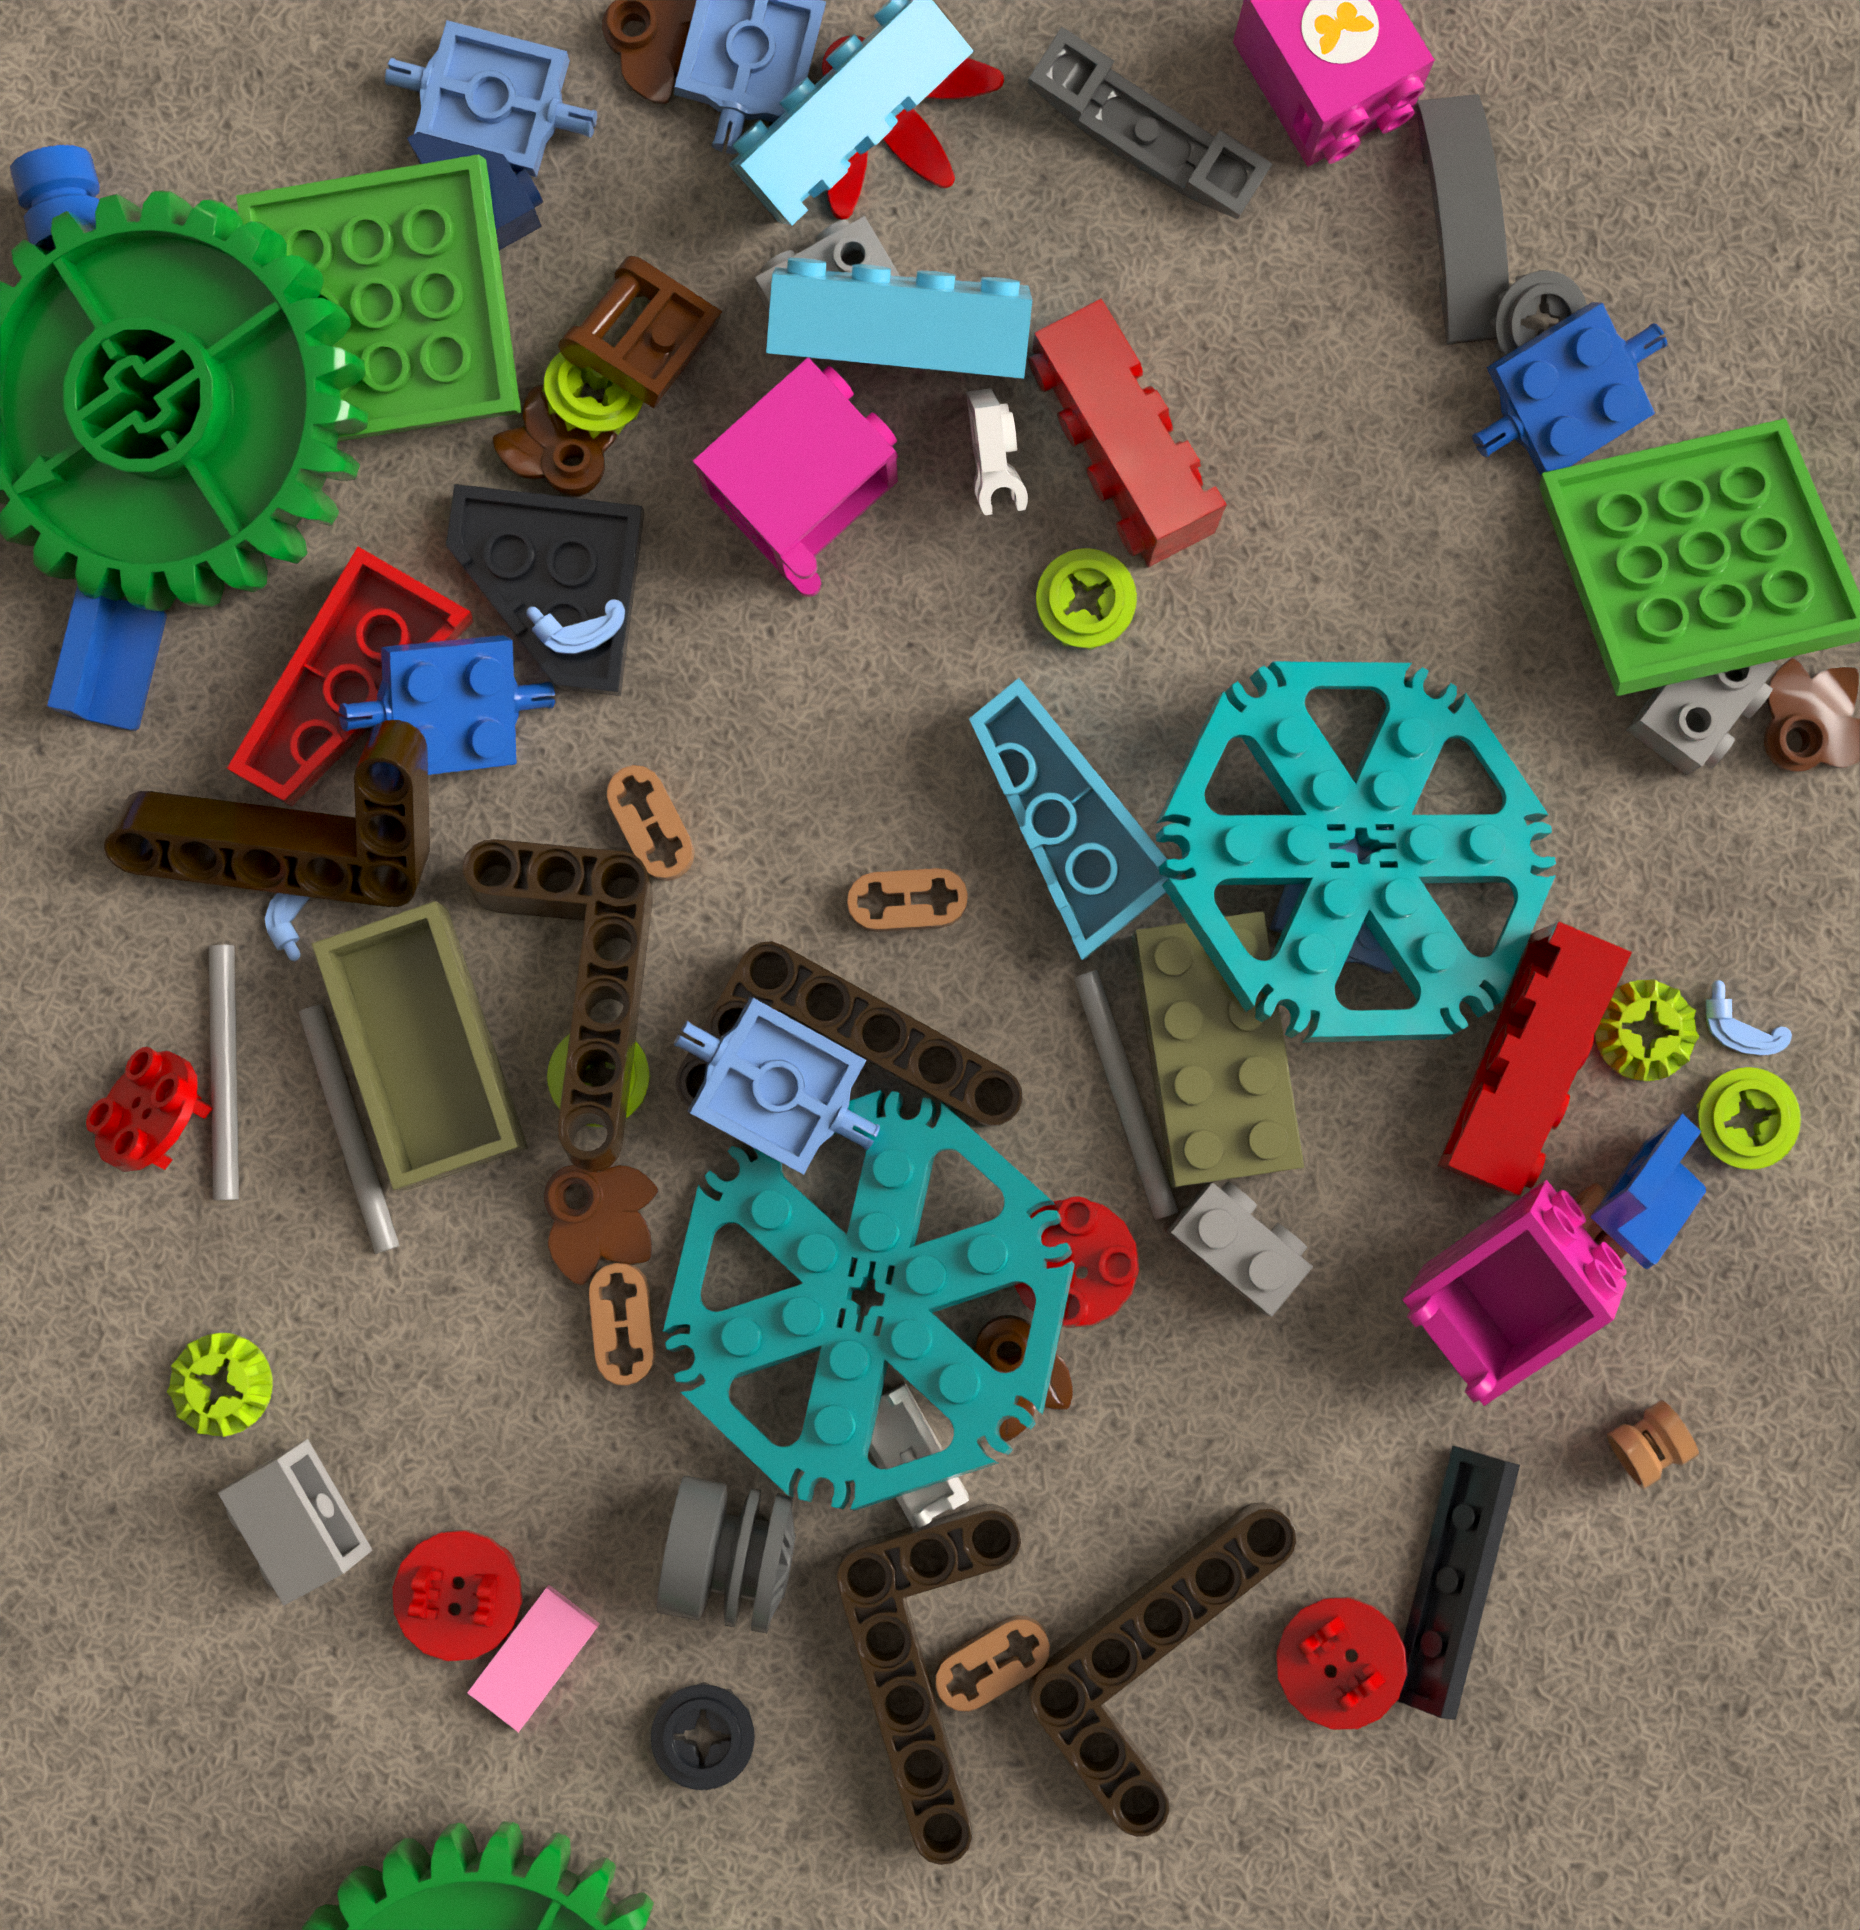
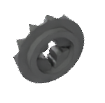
[1489,270,1587,356]

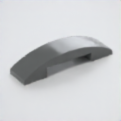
[1027,27,1272,219]
[1416,94,1509,345]

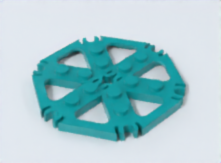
[1156,661,1556,1043]
[663,1090,1075,1511]

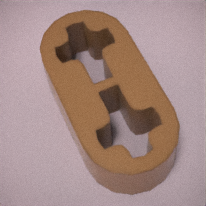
[607,765,695,881]
[847,868,968,932]
[589,1262,656,1385]
[936,1615,1050,1712]

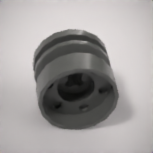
[656,1475,796,1634]

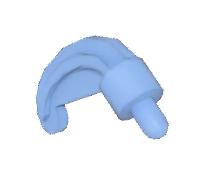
[526,599,625,654]
[265,893,310,961]
[1706,980,1792,1055]

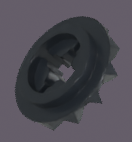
[651,1682,756,1790]

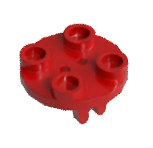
[86,1047,213,1172]
[1014,1196,1139,1328]
[392,1530,522,1661]
[1276,1596,1408,1730]

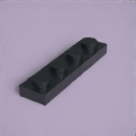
[1397,1446,1520,1720]

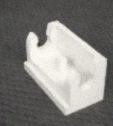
[869,1383,969,1528]

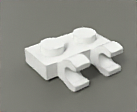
[966,388,1028,515]

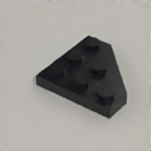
[446,484,644,696]

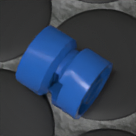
[10,145,100,252]

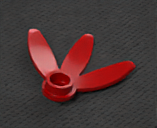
[822,35,1004,220]

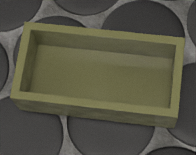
[312,901,528,1190]
[1131,911,1304,1187]

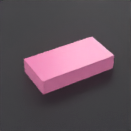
[467,1585,600,1733]

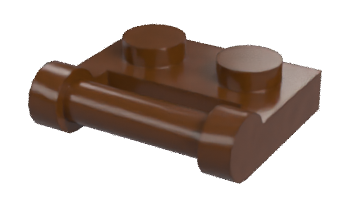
[558,256,722,409]

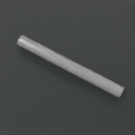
[209,945,239,1200]
[1074,970,1179,1220]
[298,1004,400,1254]

